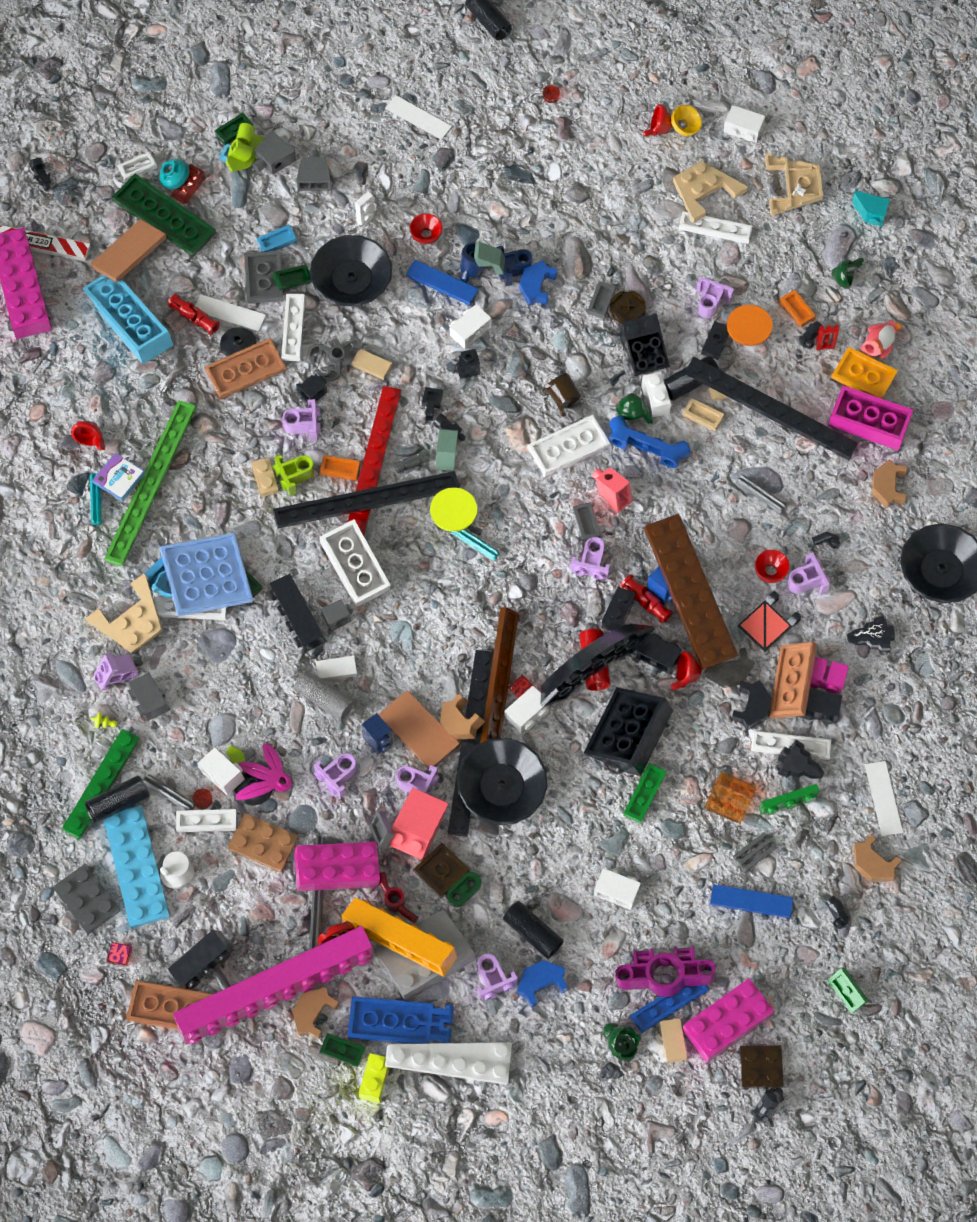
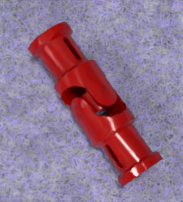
[168,293,220,335]
[621,574,673,624]

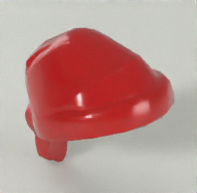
[643,104,672,136]
[71,421,105,451]
[671,652,702,690]

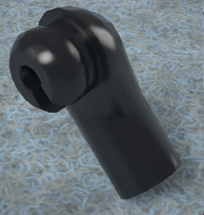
[811,532,840,548]

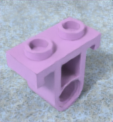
[696,276,734,318]
[282,399,321,441]
[570,537,610,579]
[787,553,830,595]
[94,653,138,690]
[314,753,357,799]
[396,765,440,795]
[477,954,518,1001]

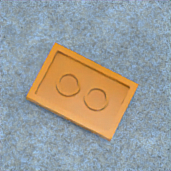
[831,347,898,399]

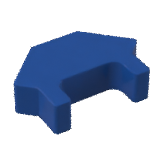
[519,260,557,305]
[517,961,567,1008]

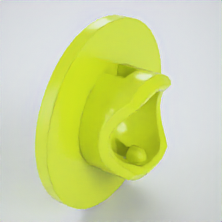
[430,488,477,532]

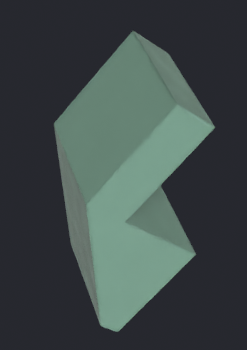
[474,242,505,274]
[435,429,458,471]

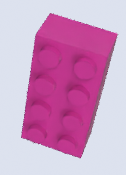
[828,385,913,451]
[294,842,380,891]
[682,978,774,1063]

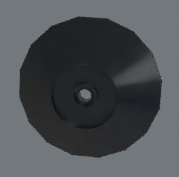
[310,235,392,307]
[900,523,977,604]
[457,738,548,825]

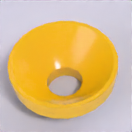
[671,104,702,136]

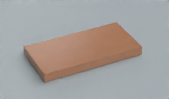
[90,219,167,283]
[204,337,287,400]
[769,642,817,719]
[378,690,460,769]
[126,980,213,1030]

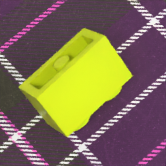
[359,1053,390,1103]

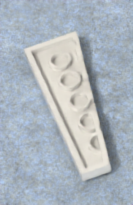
[385,1042,512,1085]

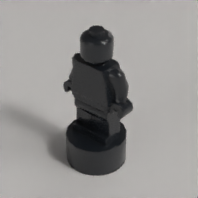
[29,158,51,191]
[432,413,466,442]

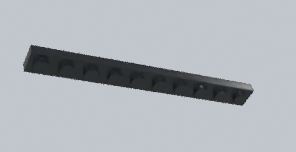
[684,356,858,460]
[273,471,460,529]
[448,650,494,837]

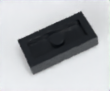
[701,321,729,360]

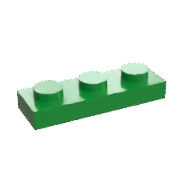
[623,763,667,824]
[759,784,820,815]

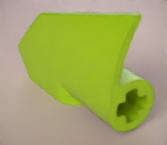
[226,123,265,173]

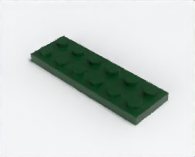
[112,173,217,257]

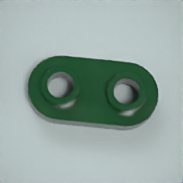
[447,872,481,907]

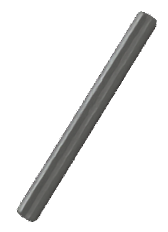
[309,836,326,950]

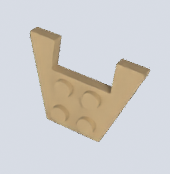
[765,153,823,216]
[673,161,748,223]
[85,574,164,654]

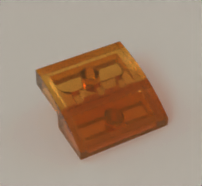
[704,771,757,825]

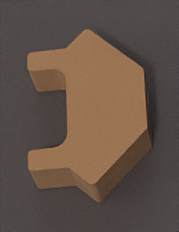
[872,459,907,508]
[440,694,485,740]
[853,834,901,882]
[292,987,339,1039]

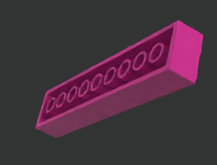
[173,926,372,1045]

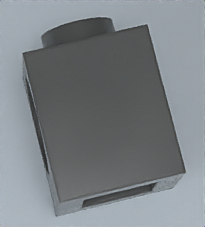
[321,599,352,632]

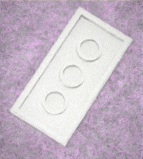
[527,415,611,477]

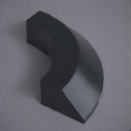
[540,624,655,707]

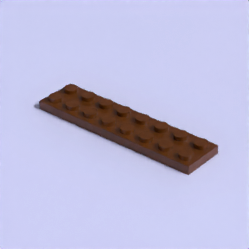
[643,513,738,670]

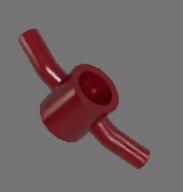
[379,872,419,923]

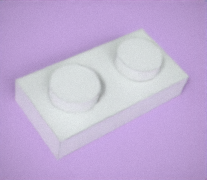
[355,192,375,226]

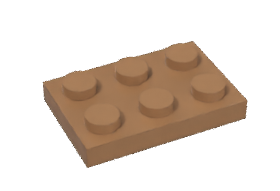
[227,813,299,873]

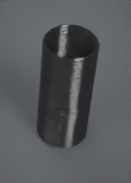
[465,0,512,41]
[663,355,719,401]
[85,775,149,824]
[503,901,564,959]

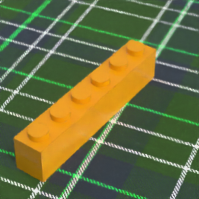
[341,897,457,977]

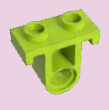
[273,455,314,496]

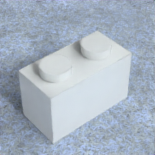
[723,105,765,143]
[450,305,491,349]
[642,372,671,418]
[505,686,549,733]
[197,748,245,796]
[594,868,641,910]

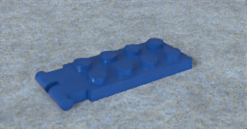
[347,996,454,1044]

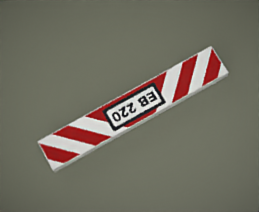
[0,225,91,262]

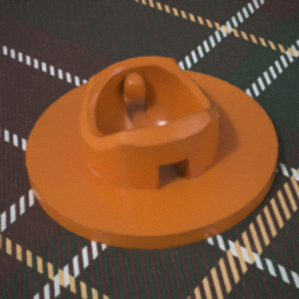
[727,305,773,346]

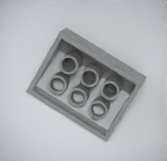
[374,909,475,1001]

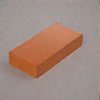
[779,290,816,328]
[320,455,360,481]

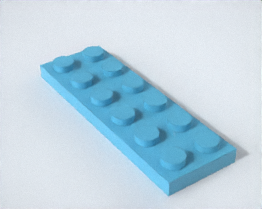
[104,805,170,929]

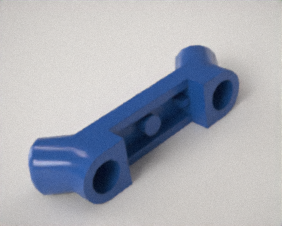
[609,416,691,468]

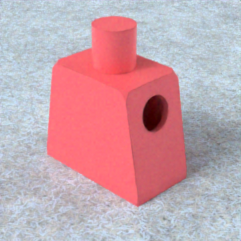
[592,468,632,513]

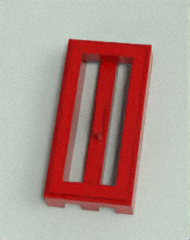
[816,325,839,350]

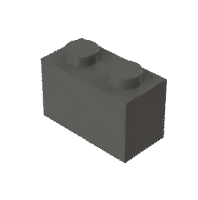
[128,672,168,721]

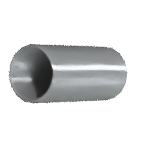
[294,670,354,721]

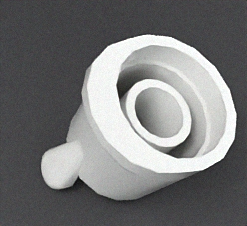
[160,851,195,889]

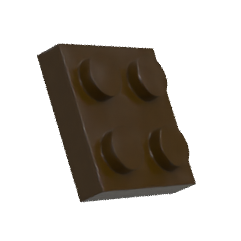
[413,843,470,899]
[739,1045,784,1089]

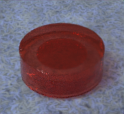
[542,85,560,103]
[192,788,213,809]

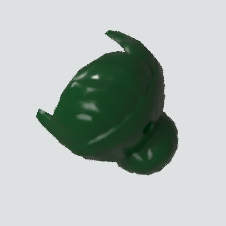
[603,1022,641,1061]

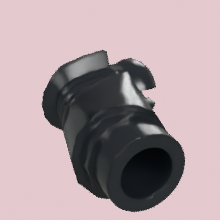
[799,321,822,349]
[825,896,851,929]

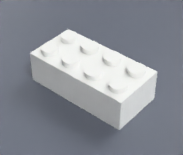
[320,520,391,608]

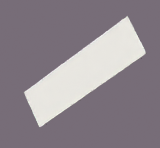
[385,95,452,140]
[195,294,266,331]
[864,761,903,836]

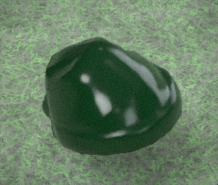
[832,258,864,289]
[616,393,653,424]

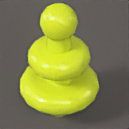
[91,712,117,728]

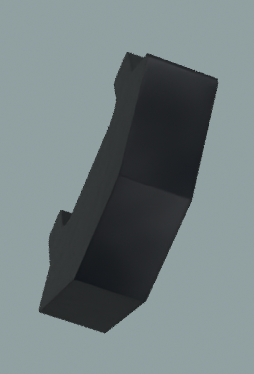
[731,680,772,730]

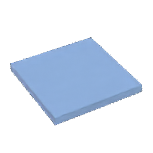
[160,533,253,616]

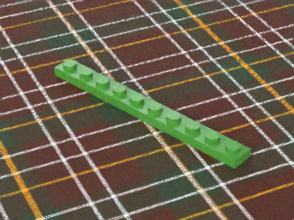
[105,400,196,567]

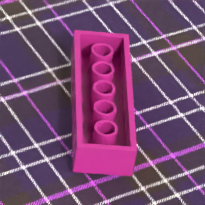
[0,227,52,339]

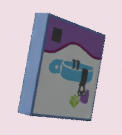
[92,453,145,502]

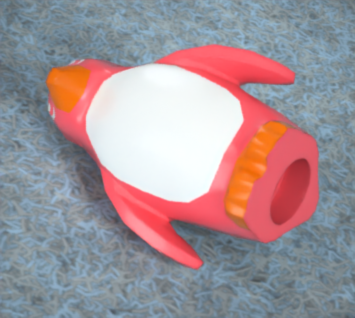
[861,320,902,359]

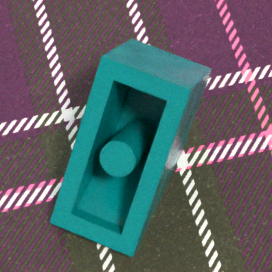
[852,190,890,226]

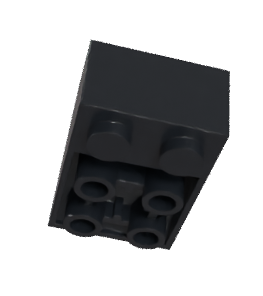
[618,314,670,376]

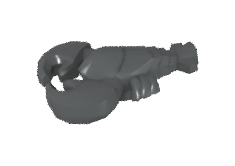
[308,335,362,382]

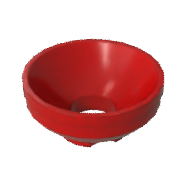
[410,213,442,244]
[755,549,790,583]

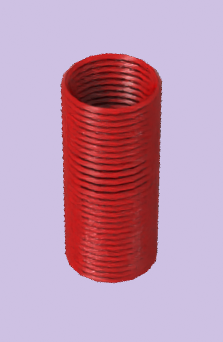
[579,628,611,691]

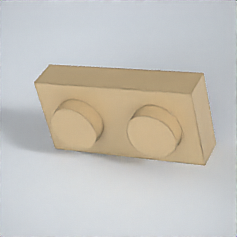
[251,457,279,498]

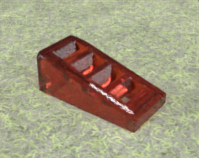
[171,164,205,204]

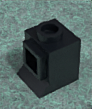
[456,349,480,379]
[296,374,327,402]

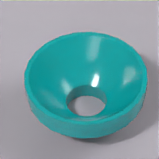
[159,158,189,190]

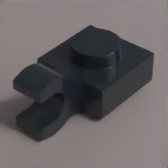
[422,387,443,421]

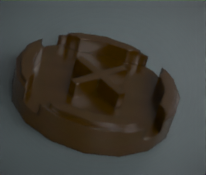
[610,290,646,323]

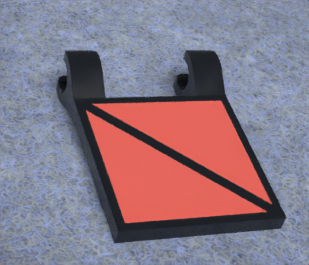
[738,591,801,652]

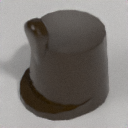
[542,373,581,417]

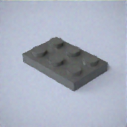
[244,251,284,304]
[52,863,121,935]

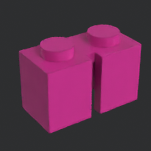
[810,657,849,694]

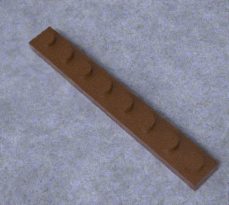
[480,607,519,743]

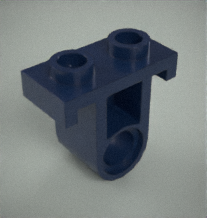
[496,246,532,286]

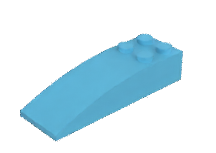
[83,275,174,364]

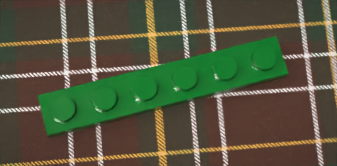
[62,729,140,839]

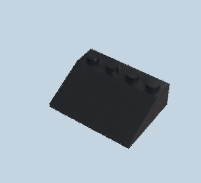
[584,687,673,776]

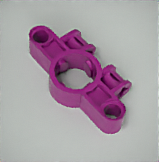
[615,945,716,997]

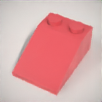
[389,787,449,860]

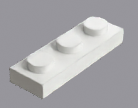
[176,809,237,832]

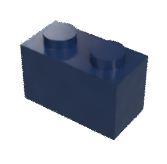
[361,713,393,755]

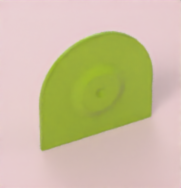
[226,745,245,764]

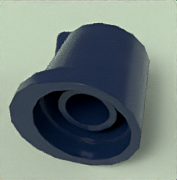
[460,242,485,283]

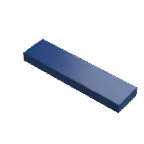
[406,260,478,306]
[710,884,793,919]
[630,985,710,1034]

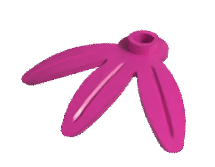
[236,743,292,800]

